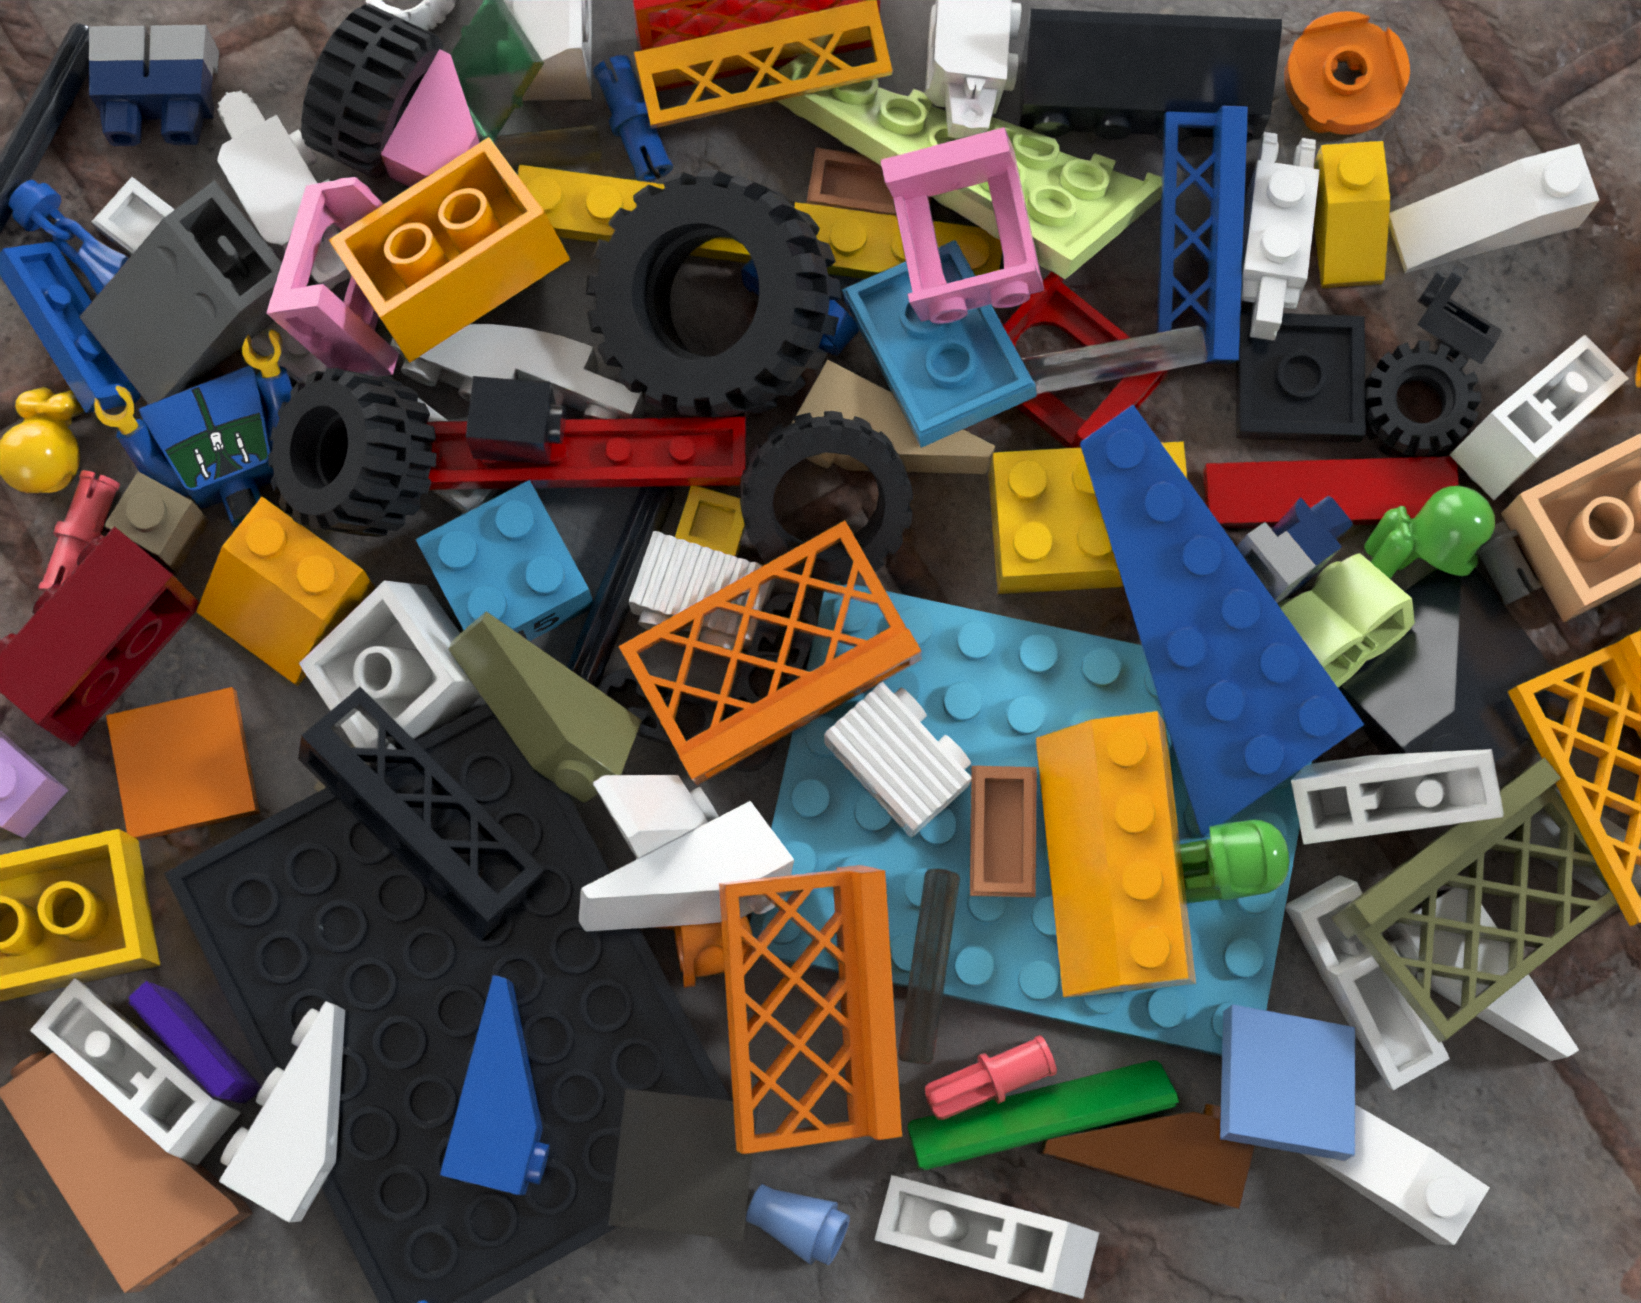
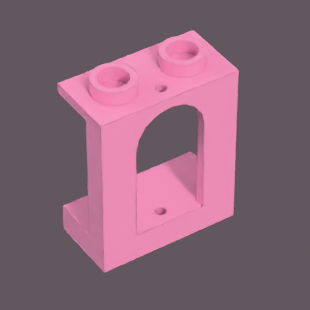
[881,127,1044,324]
[266,177,399,377]

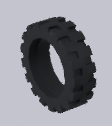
[740,411,913,585]

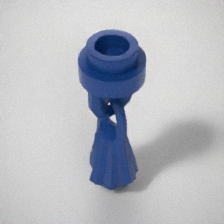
[9,180,129,295]

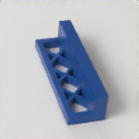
[1156,106,1248,365]

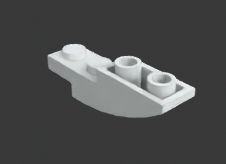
[390,324,645,419]

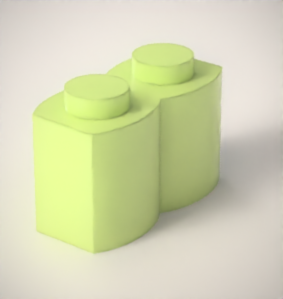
[1278,553,1415,687]

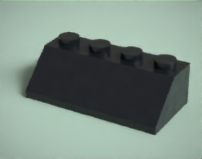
[1019,8,1282,143]

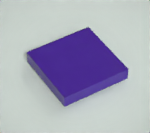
[128,981,262,1104]

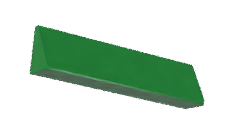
[907,1060,1179,1171]

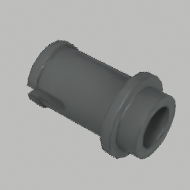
[1475,521,1542,605]

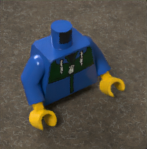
[94,329,292,527]

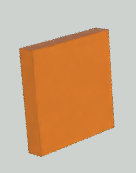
[106,687,260,841]

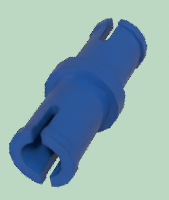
[593,55,673,182]

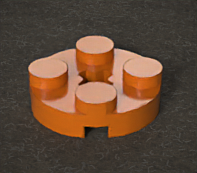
[1284,11,1410,135]

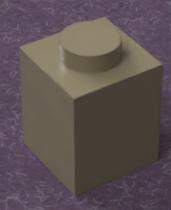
[104,472,209,574]

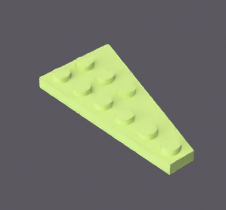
[769,53,1162,279]

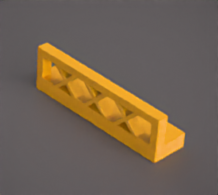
[634,0,893,129]

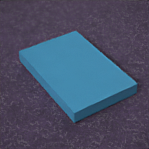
[842,240,1037,448]

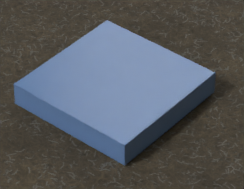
[1220,1004,1355,1161]

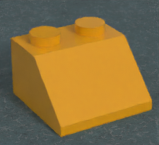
[196,497,376,687]

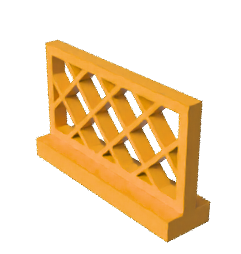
[1508,630,1641,927]

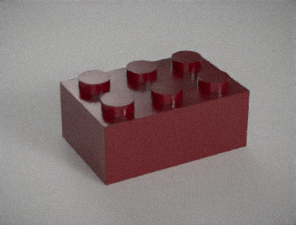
[0,526,200,748]

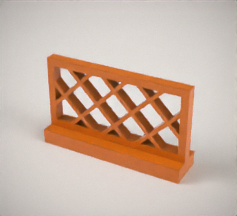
[619,521,922,785]
[719,865,902,1154]

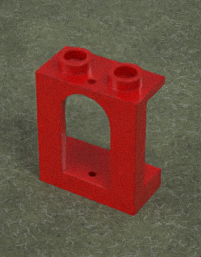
[999,271,1175,448]

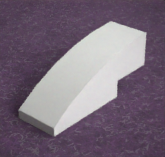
[1285,875,1450,1090]

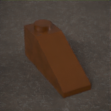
[1038,1104,1255,1209]

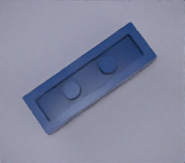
[0,241,142,414]

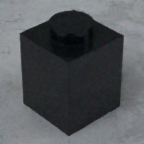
[466,376,565,465]

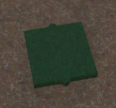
[451,0,544,141]

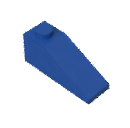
[440,975,550,1195]

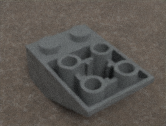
[79,180,282,404]

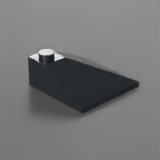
[1338,567,1569,763]

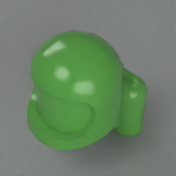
[1364,486,1495,579]
[1180,820,1290,904]

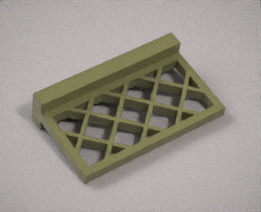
[1331,757,1617,1043]

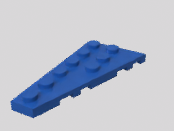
[1080,405,1364,838]

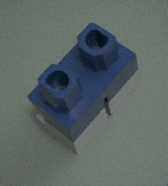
[89,25,219,146]
[1236,496,1353,604]

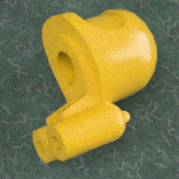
[0,387,84,493]

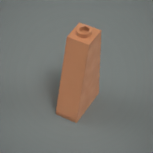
[0,1051,253,1293]

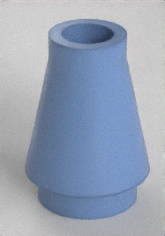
[746,1184,850,1265]

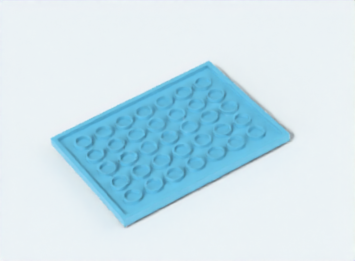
[750,581,1312,1057]

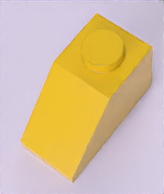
[1313,141,1390,288]

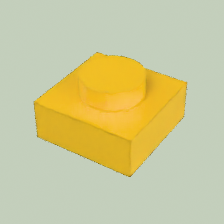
[675,486,746,557]

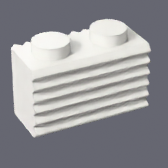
[629,531,775,651]
[824,682,972,838]

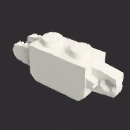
[924,0,1021,139]
[217,90,351,289]
[1241,132,1320,341]

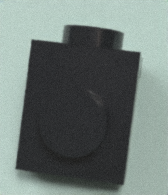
[1417,261,1502,365]

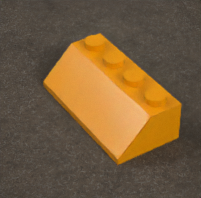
[1036,711,1196,998]

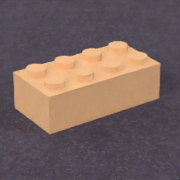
[1501,433,1641,622]

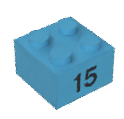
[415,480,593,641]

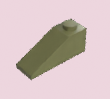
[448,611,642,803]

